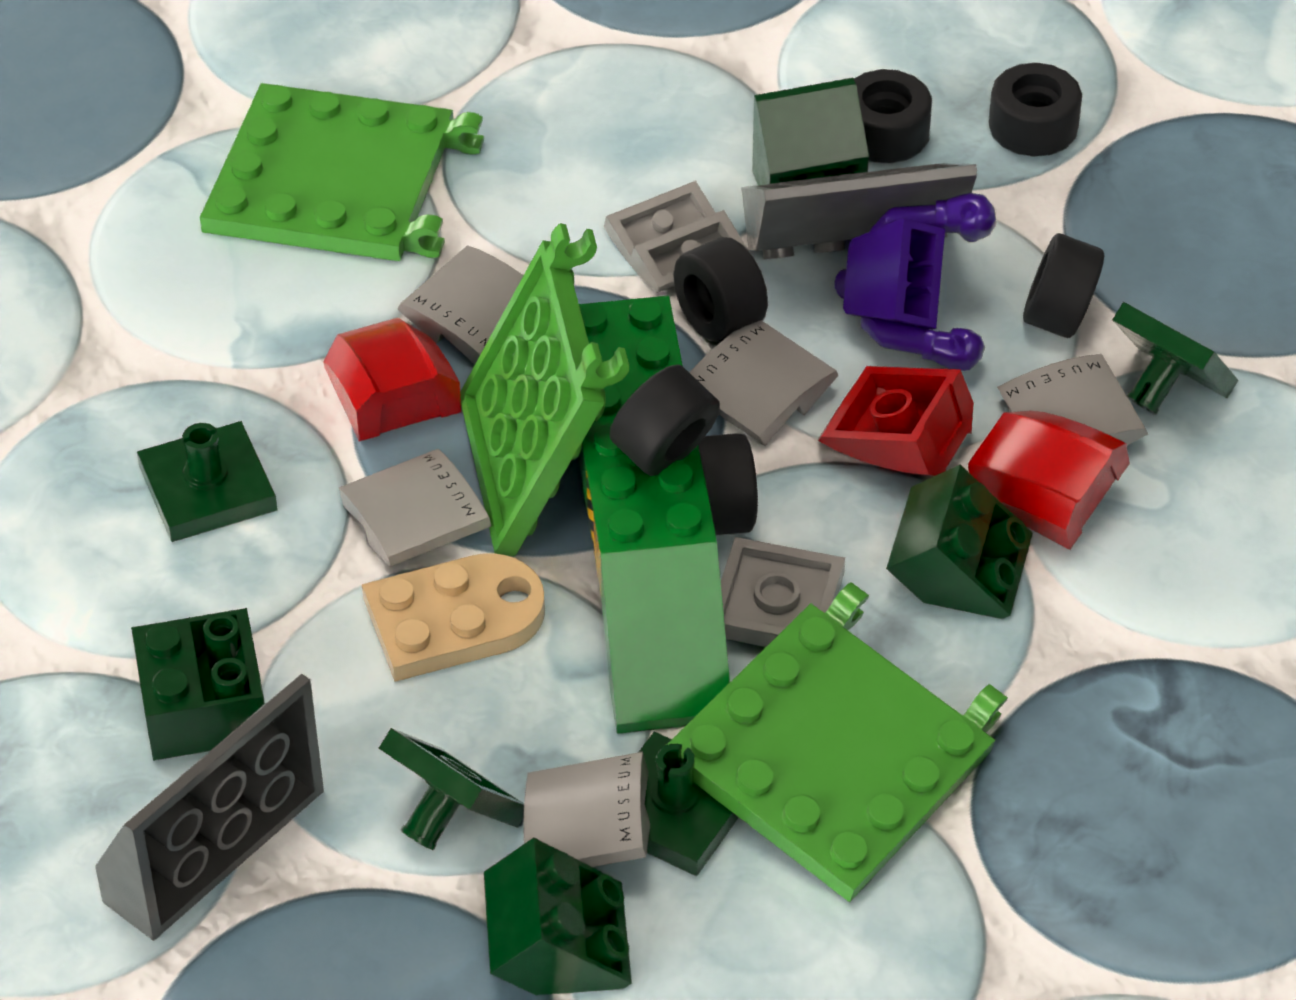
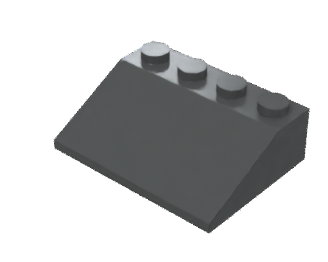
[741,163,977,259]
[95,674,324,941]

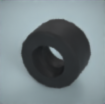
[989,62,1082,157]
[854,69,932,163]
[1023,233,1105,338]
[673,237,768,342]
[610,364,720,476]
[698,433,758,535]

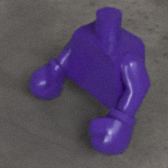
[834,192,997,371]

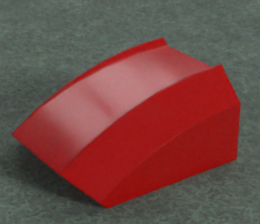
[323,318,462,442]
[818,366,974,476]
[968,410,1130,550]

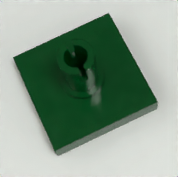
[1112,301,1239,415]
[137,421,277,542]
[378,728,524,850]
[639,731,739,876]

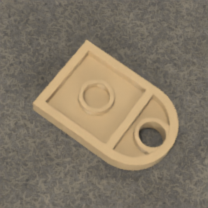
[362,553,545,682]

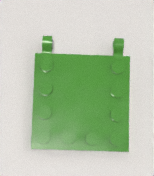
[200,83,484,261]
[460,223,629,557]
[667,582,1008,902]

